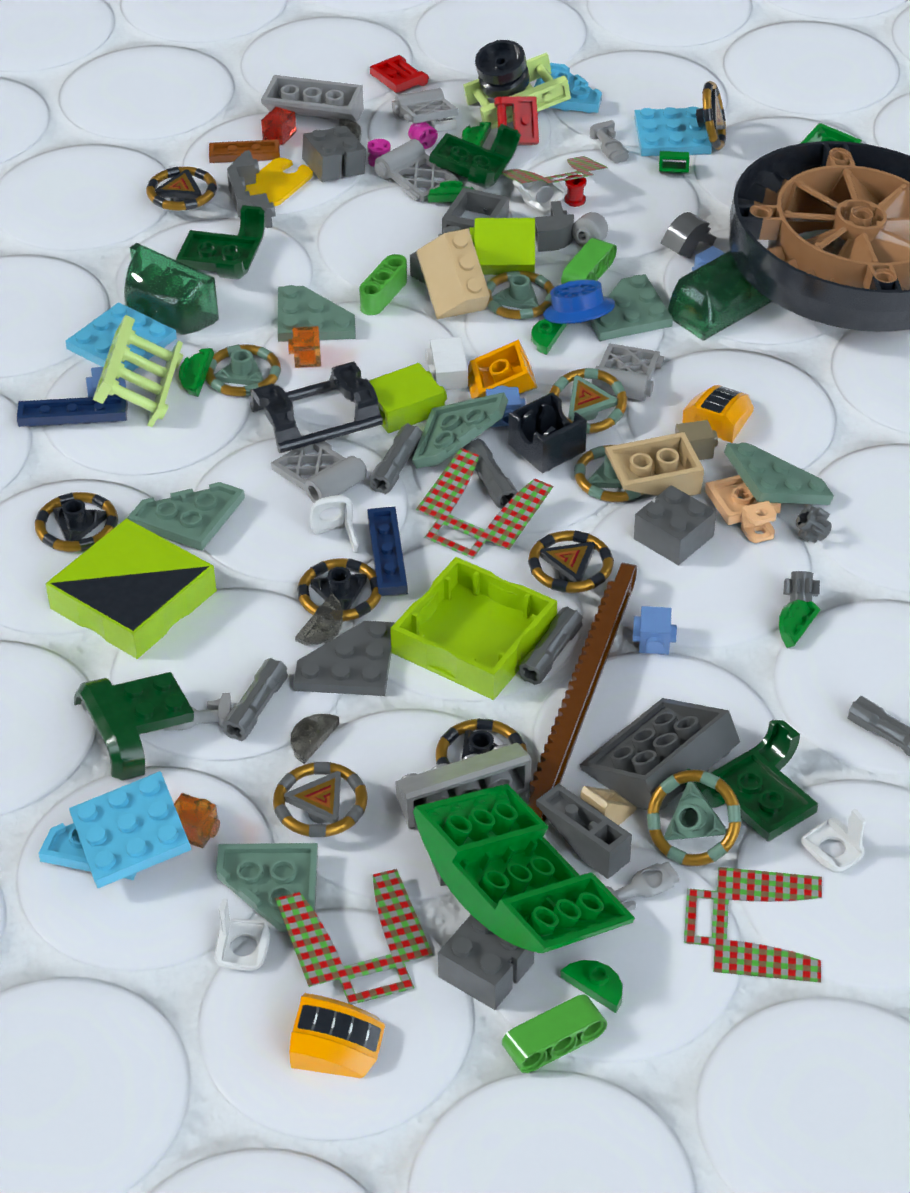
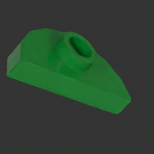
[462,122,491,147]
[428,181,475,203]
[531,319,567,355]
[178,348,214,397]
[779,599,821,648]
[560,960,623,1013]

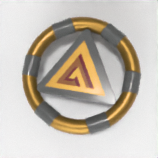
[273,762,368,837]

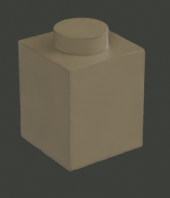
[675,420,718,460]

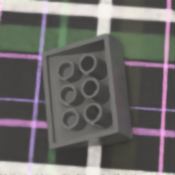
[580,698,740,810]

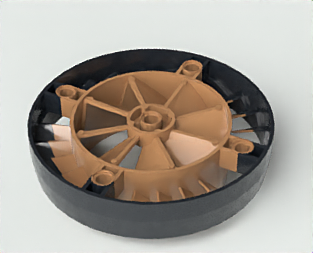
[729,141,910,332]

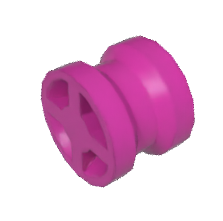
[408,122,438,149]
[367,139,391,167]

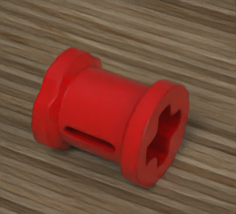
[564,174,587,207]

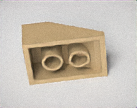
[605,432,704,496]

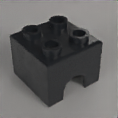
[508,392,587,474]

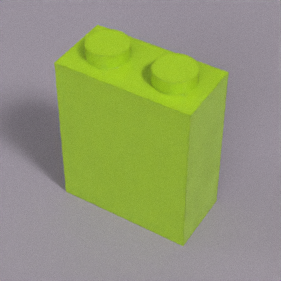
[470,218,535,275]
[368,363,447,434]

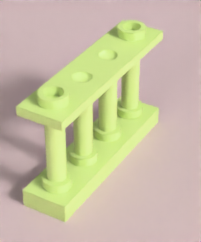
[463,53,571,130]
[93,315,183,427]

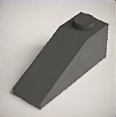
[536,784,632,879]

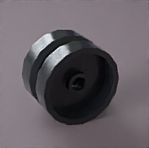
[475,40,530,99]

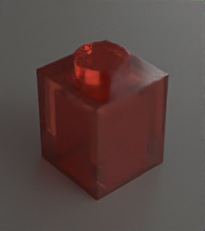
[261,106,297,146]

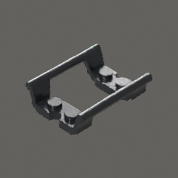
[250,361,383,453]

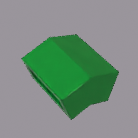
[659,151,690,173]

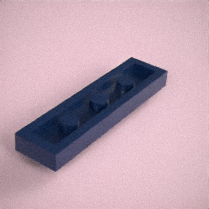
[17,396,128,427]
[367,506,408,596]

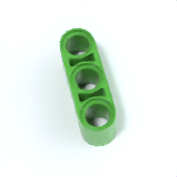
[561,238,617,284]
[359,254,407,315]
[501,994,608,1073]

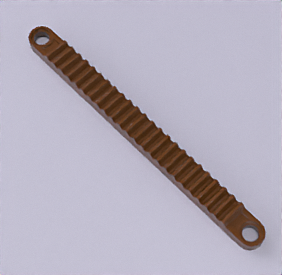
[528,562,637,823]

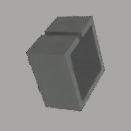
[302,126,366,182]
[633,485,716,566]
[438,915,534,1010]

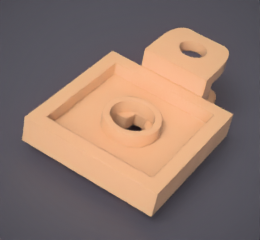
[705,475,781,543]

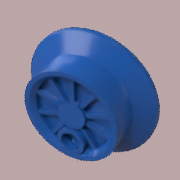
[543,280,615,324]

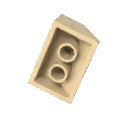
[416,228,490,320]

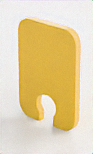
[246,158,313,206]

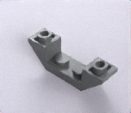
[227,150,276,228]

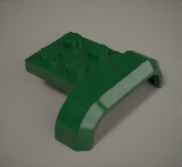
[428,124,521,189]
[176,205,265,280]
[74,672,194,780]
[685,720,818,842]

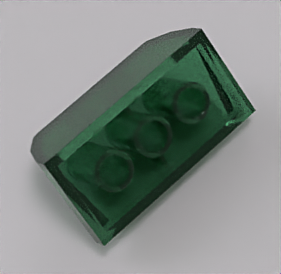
[124,243,219,335]
[668,251,773,341]

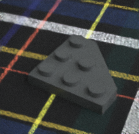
[293,621,395,696]

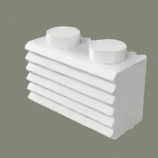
[426,337,468,390]

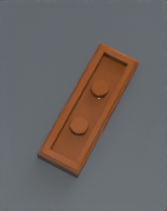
[209,140,280,163]

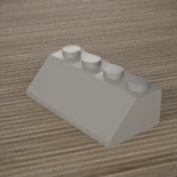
[261,75,364,122]
[395,743,532,829]

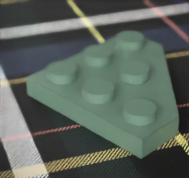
[591,274,673,341]
[277,285,356,342]
[412,392,508,469]
[724,442,834,505]
[127,482,245,551]
[216,843,318,932]

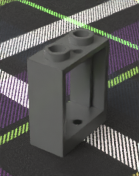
[442,187,509,247]

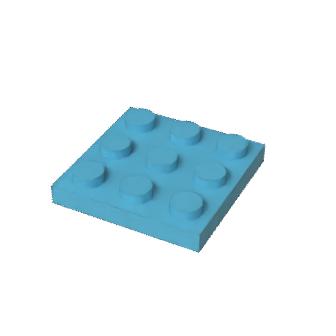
[634,106,712,156]
[65,302,177,371]
[69,771,192,888]

